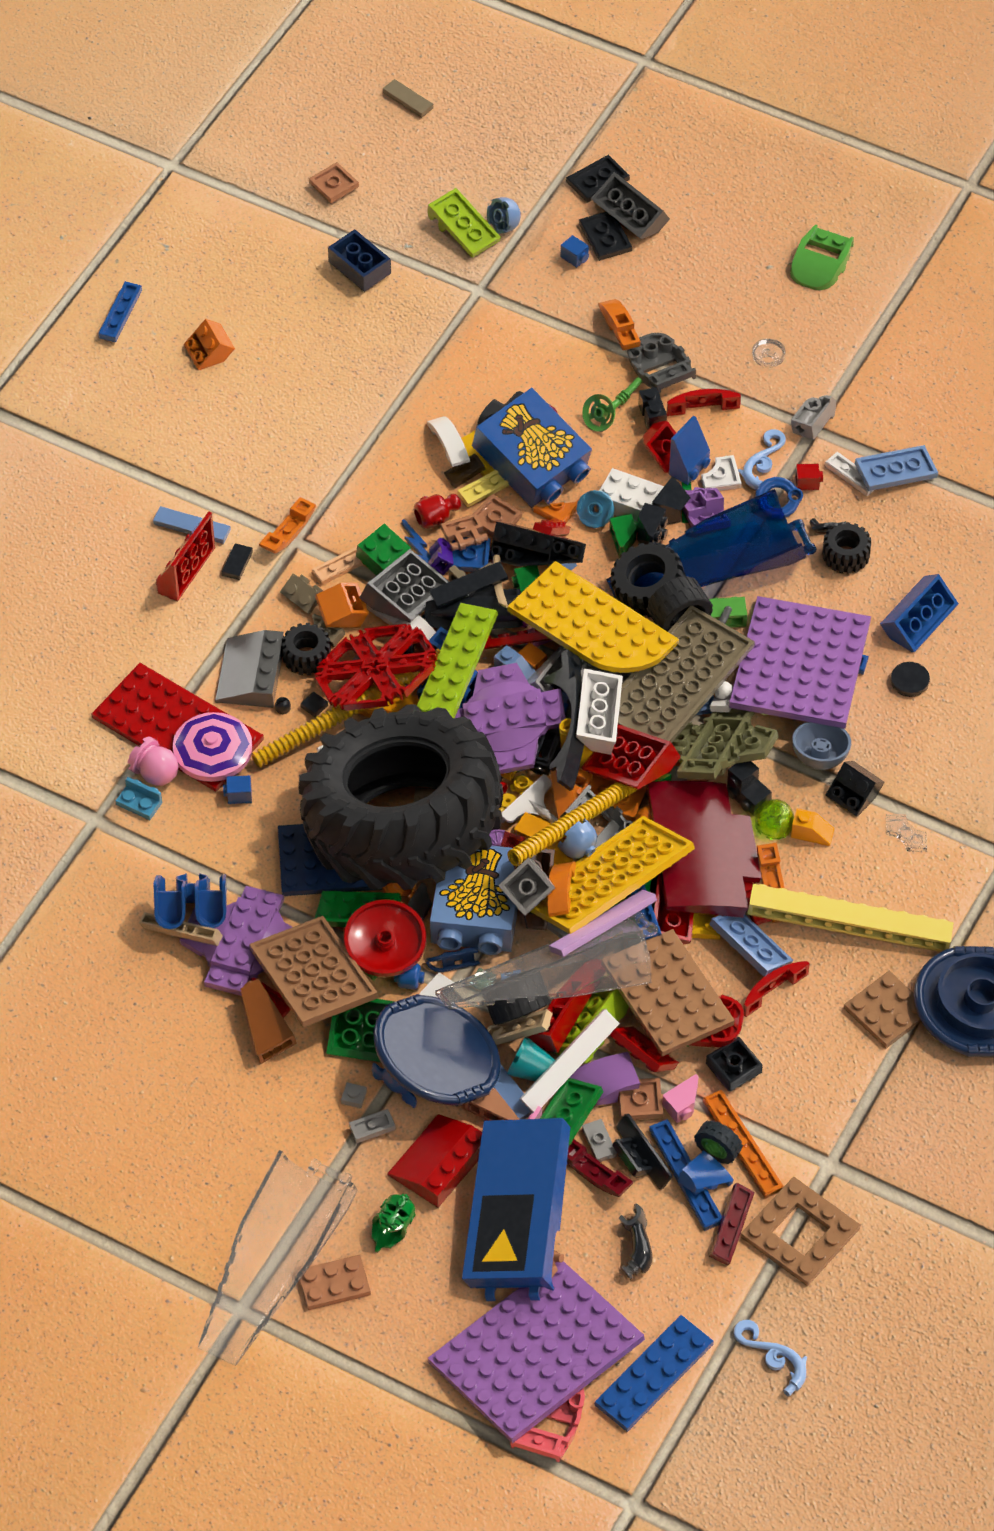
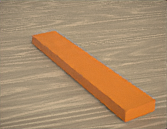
[703,1089,784,1199]

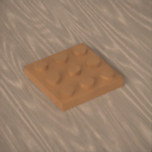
[844,970,921,1048]

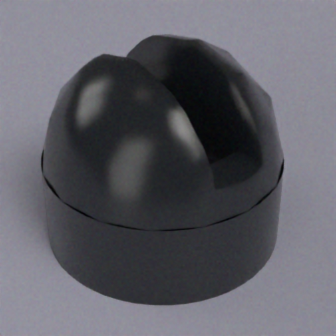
[275,697,291,714]

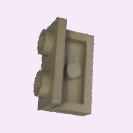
[280,574,323,614]

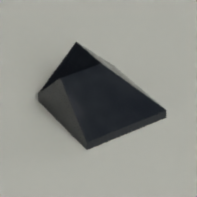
[652,477,691,524]

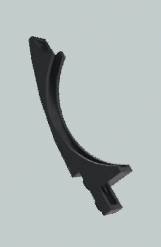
[544,649,584,791]

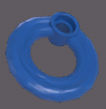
[755,477,803,519]

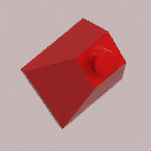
[643,420,676,473]

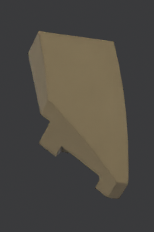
[312,614,345,647]

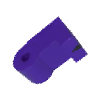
[428,538,454,575]

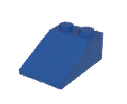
[669,416,711,485]

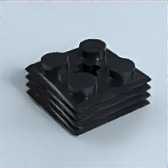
[706,1037,763,1092]

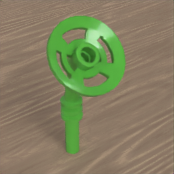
[582,377,643,431]

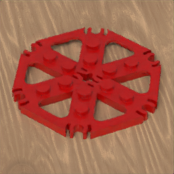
[315,624,438,711]

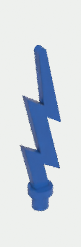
[401,519,432,563]

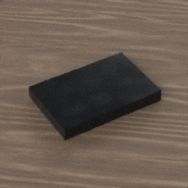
[566,154,630,203]
[579,212,632,261]

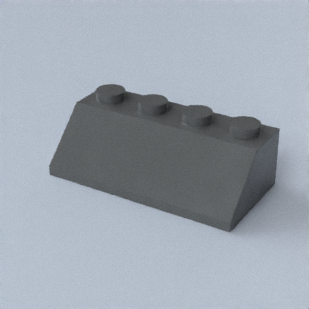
[591,172,670,239]

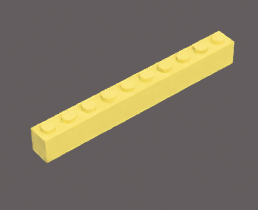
[747,884,954,952]

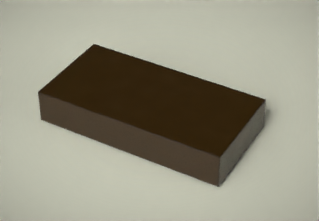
[444,453,486,489]

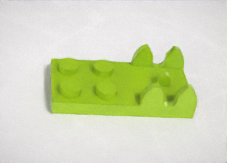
[427,188,501,258]

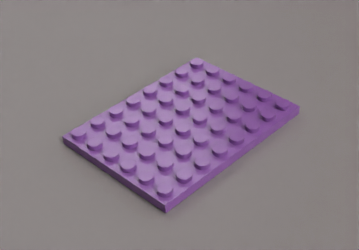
[729,596,871,728]
[428,1261,645,1443]

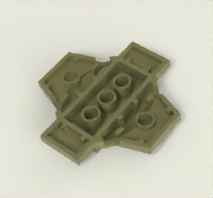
[672,708,778,780]

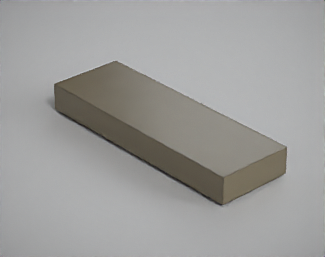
[383,79,433,118]

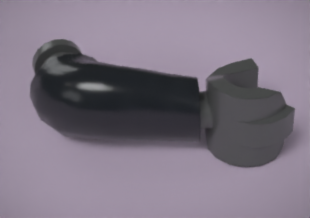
[619,1203,653,1280]

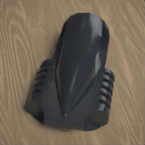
[425,585,523,631]

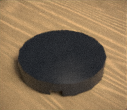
[891,662,930,697]

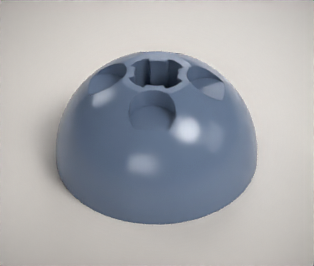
[792,722,851,770]

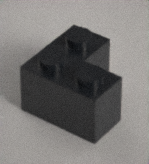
[727,761,772,816]

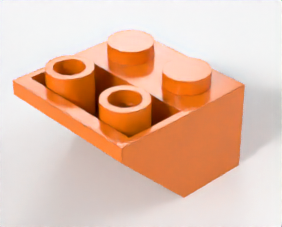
[183,319,235,370]
[315,583,369,627]

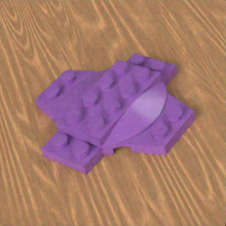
[455,663,566,774]
[180,886,292,996]

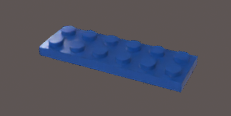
[595,1315,714,1432]

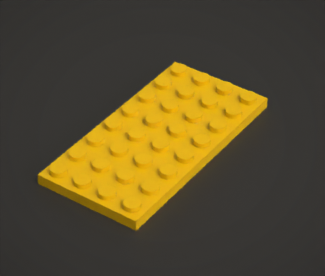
[530,816,695,934]

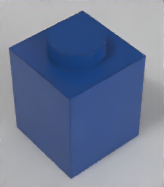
[560,235,589,268]
[223,775,252,804]

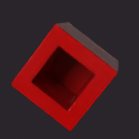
[795,463,823,490]

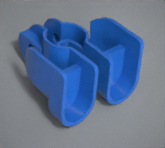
[153,873,227,929]

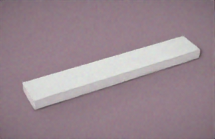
[520,1009,620,1113]

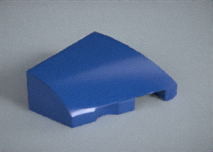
[678,1150,734,1193]

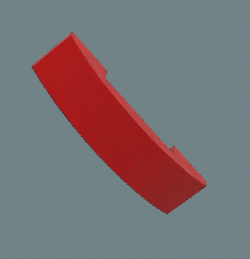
[666,389,741,416]
[744,961,810,1017]

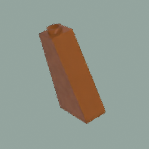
[240,979,297,1064]

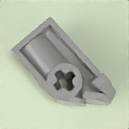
[791,395,836,440]

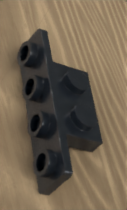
[612,1114,672,1189]

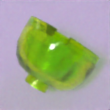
[755,799,794,839]

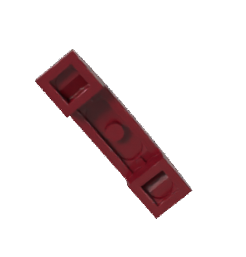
[567,1139,633,1197]

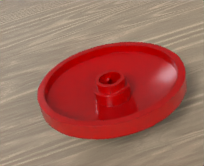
[344,900,426,977]

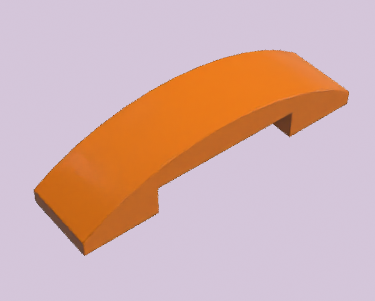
[259,497,316,553]
[757,842,785,923]
[548,861,576,917]

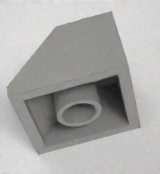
[498,858,555,916]

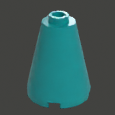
[507,1037,555,1082]

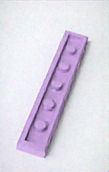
[549,890,657,957]

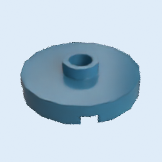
[576,490,614,528]

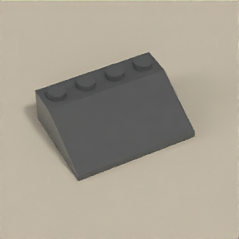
[359,549,449,622]
[215,630,284,708]

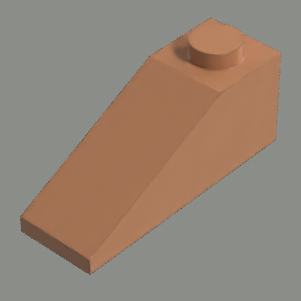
[465,1088,519,1121]

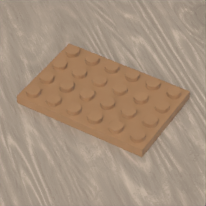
[249,916,378,1027]
[601,929,735,1056]

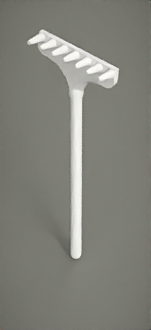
[502,774,558,823]

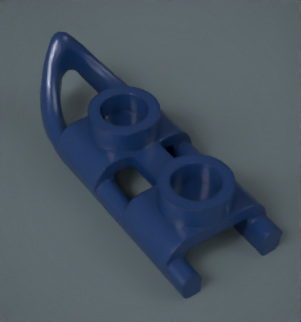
[425,947,480,972]

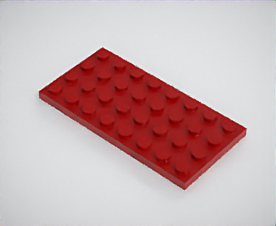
[91,662,264,792]

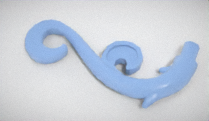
[738,429,786,493]
[734,1320,807,1396]

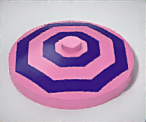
[173,712,252,782]

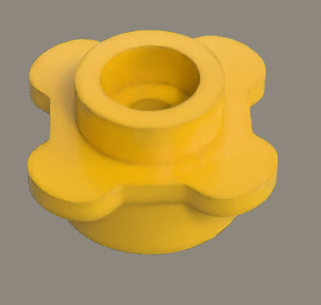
[510,775,533,795]

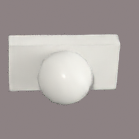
[710,681,734,712]

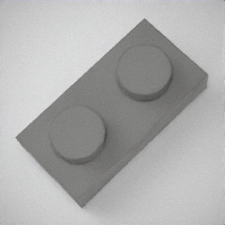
[349,1109,396,1143]

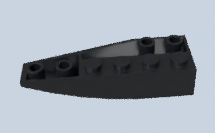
[489,522,586,567]

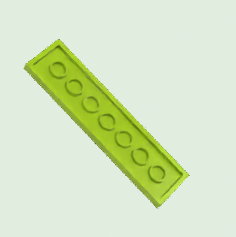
[417,603,498,718]

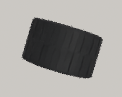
[647,576,713,632]
[482,970,551,1025]

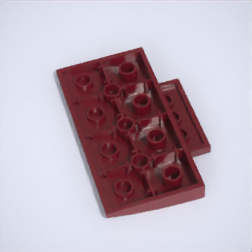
[646,781,762,918]

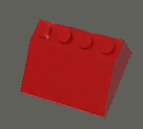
[156,511,215,602]
[581,724,681,789]
[387,1114,482,1208]

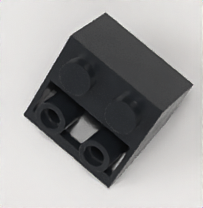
[637,503,668,545]
[826,761,885,816]

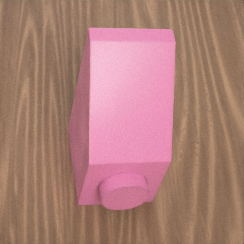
[662,1074,699,1123]

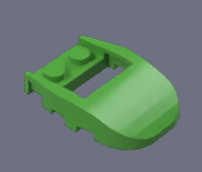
[790,224,854,290]

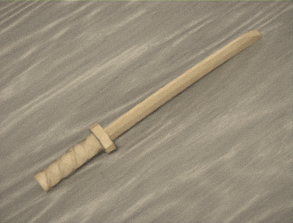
[493,555,508,608]

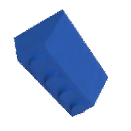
[880,574,959,652]

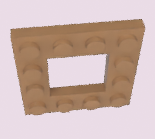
[740,1176,861,1287]

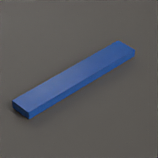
[649,1119,722,1231]

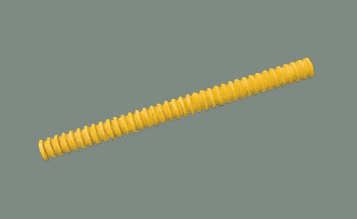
[251,647,442,768]
[507,782,638,866]

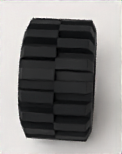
[822,522,871,574]
[282,623,331,676]

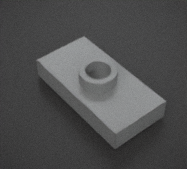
[582,1119,617,1162]

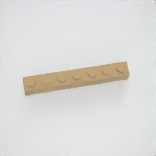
[139,912,223,946]

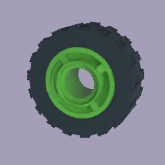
[694,1120,743,1164]

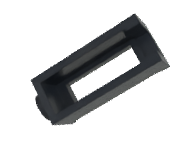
[530,728,561,776]

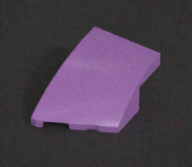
[683,487,731,533]
[569,1052,640,1105]

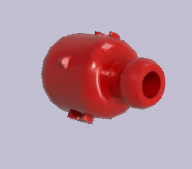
[413,494,461,529]

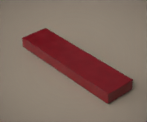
[709,1183,755,1266]

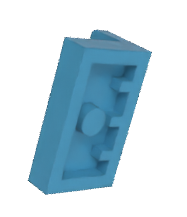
[115,777,162,820]

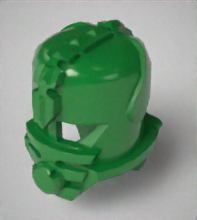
[371,1193,416,1253]

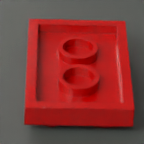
[610,1026,679,1073]

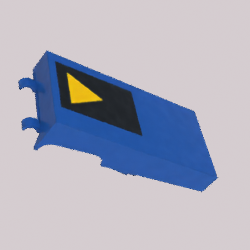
[462,1118,570,1301]

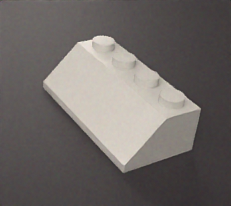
[576,669,623,755]

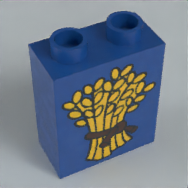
[472,388,592,508]

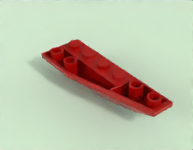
[527,959,605,1053]

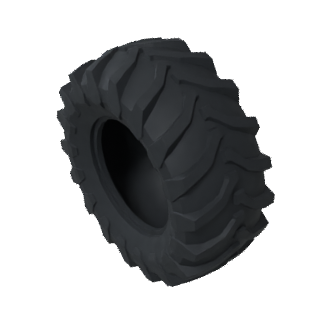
[298,704,503,890]

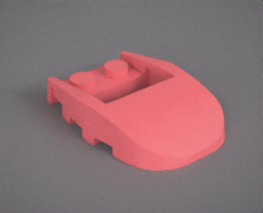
[510,1388,585,1462]

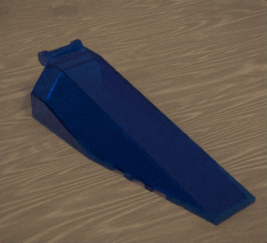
[606,489,817,599]

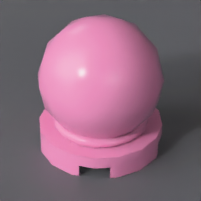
[127,737,179,786]

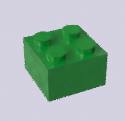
[356,523,411,576]

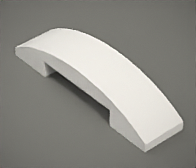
[427,416,470,467]

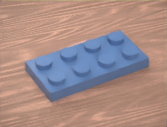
[854,445,938,491]
[709,915,793,977]

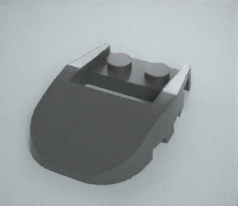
[627,333,696,393]
[560,785,633,848]

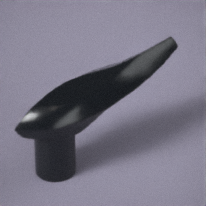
[809,518,846,533]

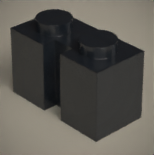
[638,387,667,430]

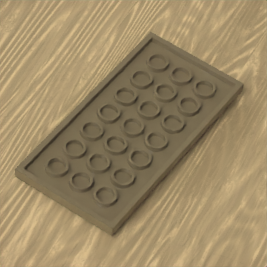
[618,606,755,743]

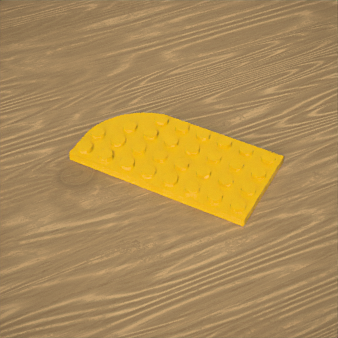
[507,561,679,673]

